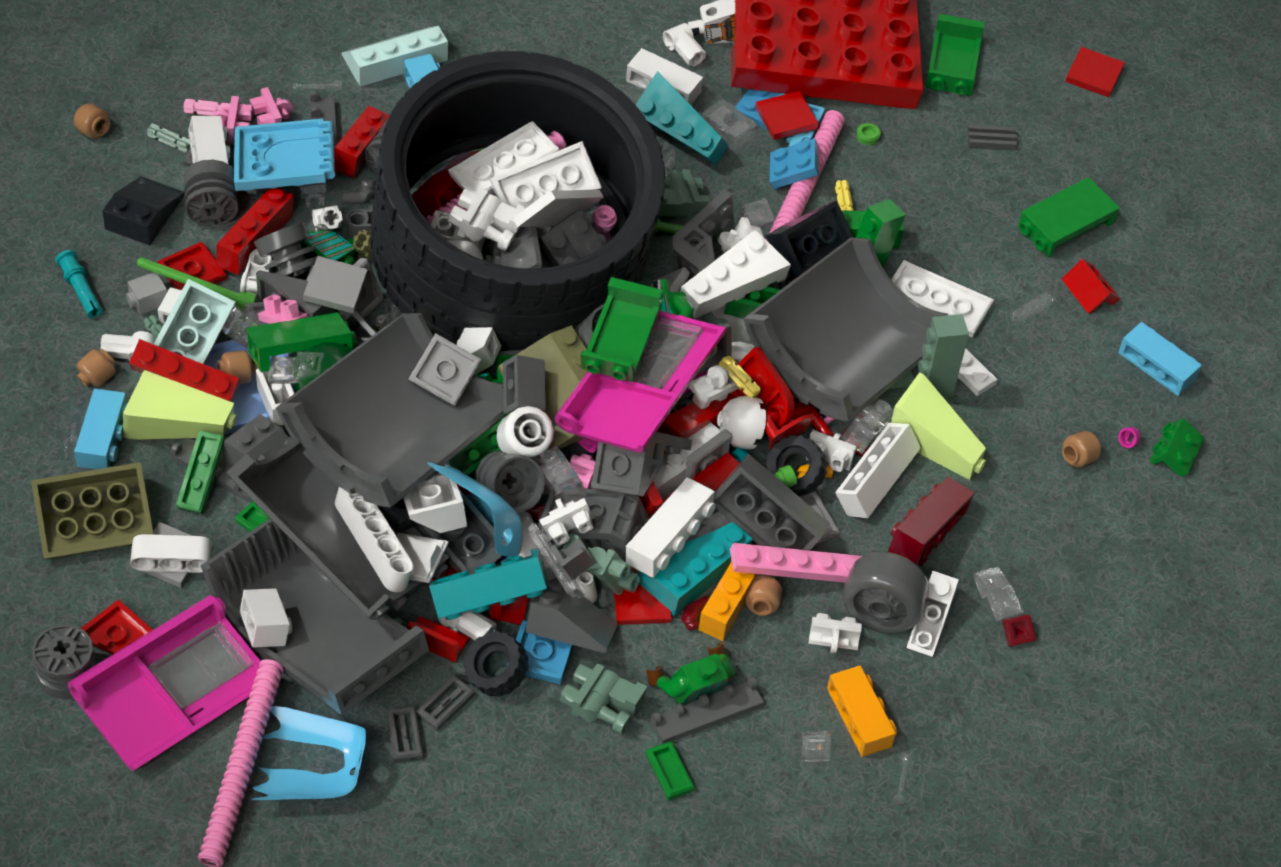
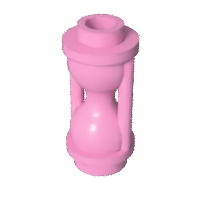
[592,205,617,243]

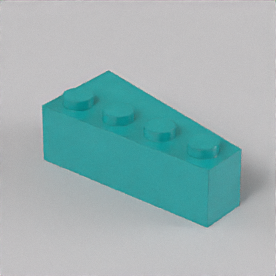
[636,71,729,165]
[637,522,753,616]
[429,547,548,620]

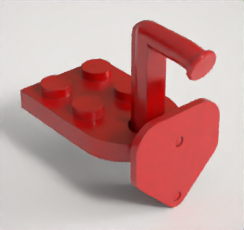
[731,347,834,450]

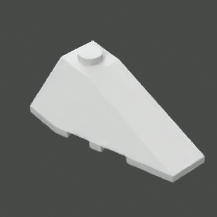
[403,461,467,533]

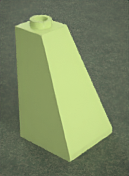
[123,370,237,440]
[891,373,986,480]

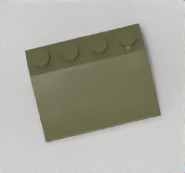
[498,325,587,452]
[31,462,154,560]

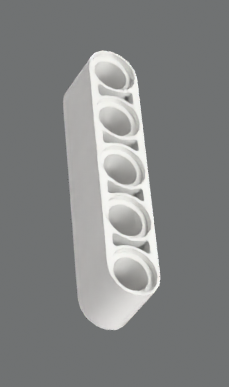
[335,487,413,592]

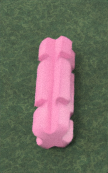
[184,99,230,116]

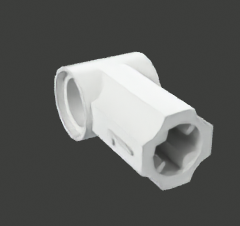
[663,23,706,67]
[312,205,343,232]
[101,331,156,361]
[438,610,497,641]

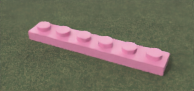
[730,543,862,583]

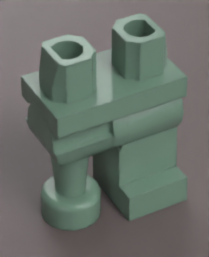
[659,169,710,218]
[561,533,641,596]
[560,663,647,735]

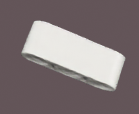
[130,534,213,573]

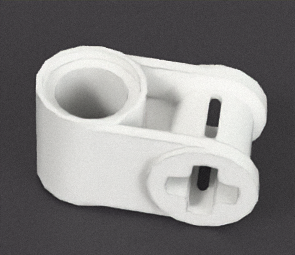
[240,249,274,294]

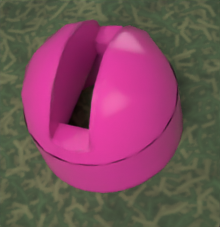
[1118,427,1142,448]

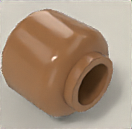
[73,103,111,139]
[76,349,116,388]
[217,350,257,385]
[1062,431,1101,468]
[745,575,782,616]

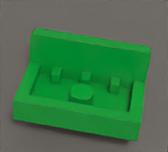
[1149,418,1205,477]

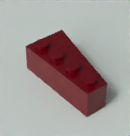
[888,477,975,567]

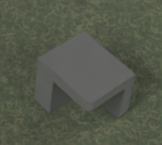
[550,539,597,579]

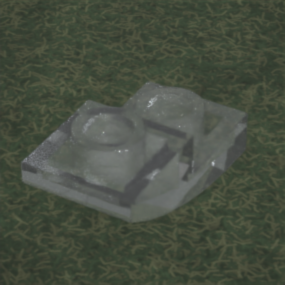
[268,351,324,384]
[973,566,1024,622]

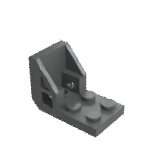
[672,189,734,283]
[591,432,692,496]
[536,487,650,573]

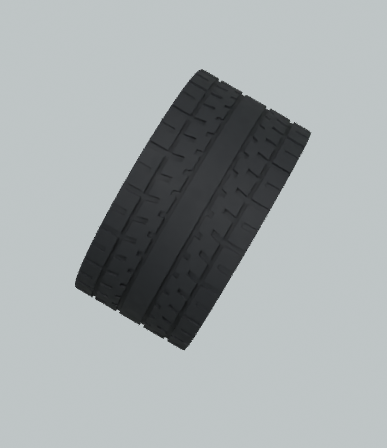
[370,51,665,351]

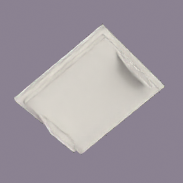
[396,533,449,583]

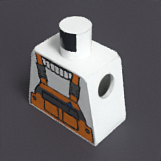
[688,0,735,44]

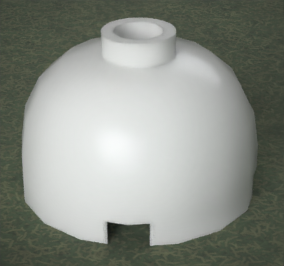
[717,396,766,450]

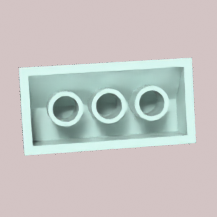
[342,26,448,87]
[141,279,236,375]

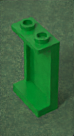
[925,14,985,96]
[1018,177,1120,258]
[581,277,663,382]
[246,312,356,372]

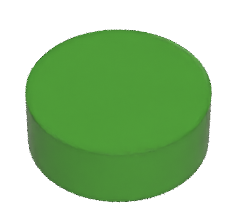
[856,123,881,145]

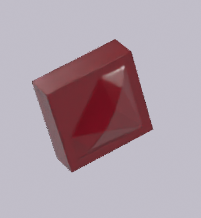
[1002,614,1036,647]

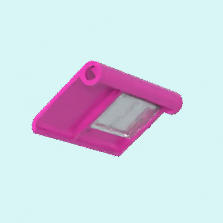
[554,311,726,453]
[67,595,261,771]

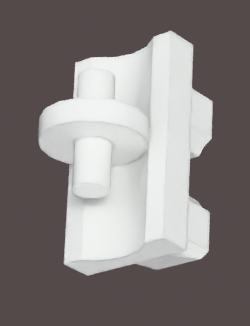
[718,217,763,253]
[688,365,738,409]
[806,430,857,472]
[540,498,594,546]
[808,613,862,653]

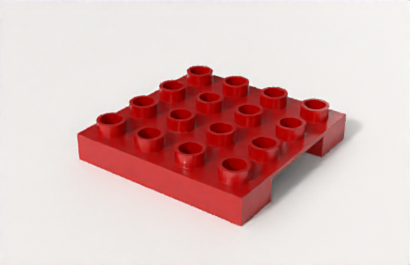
[730,0,923,109]

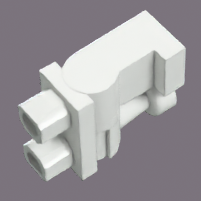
[448,188,526,252]

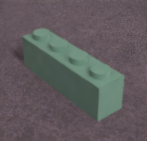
[915,314,969,398]

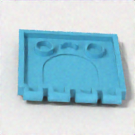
[234,119,335,191]

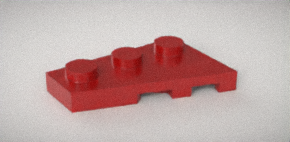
[80,599,175,672]

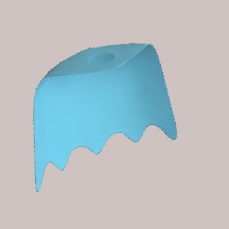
[427,462,523,556]
[252,706,366,800]

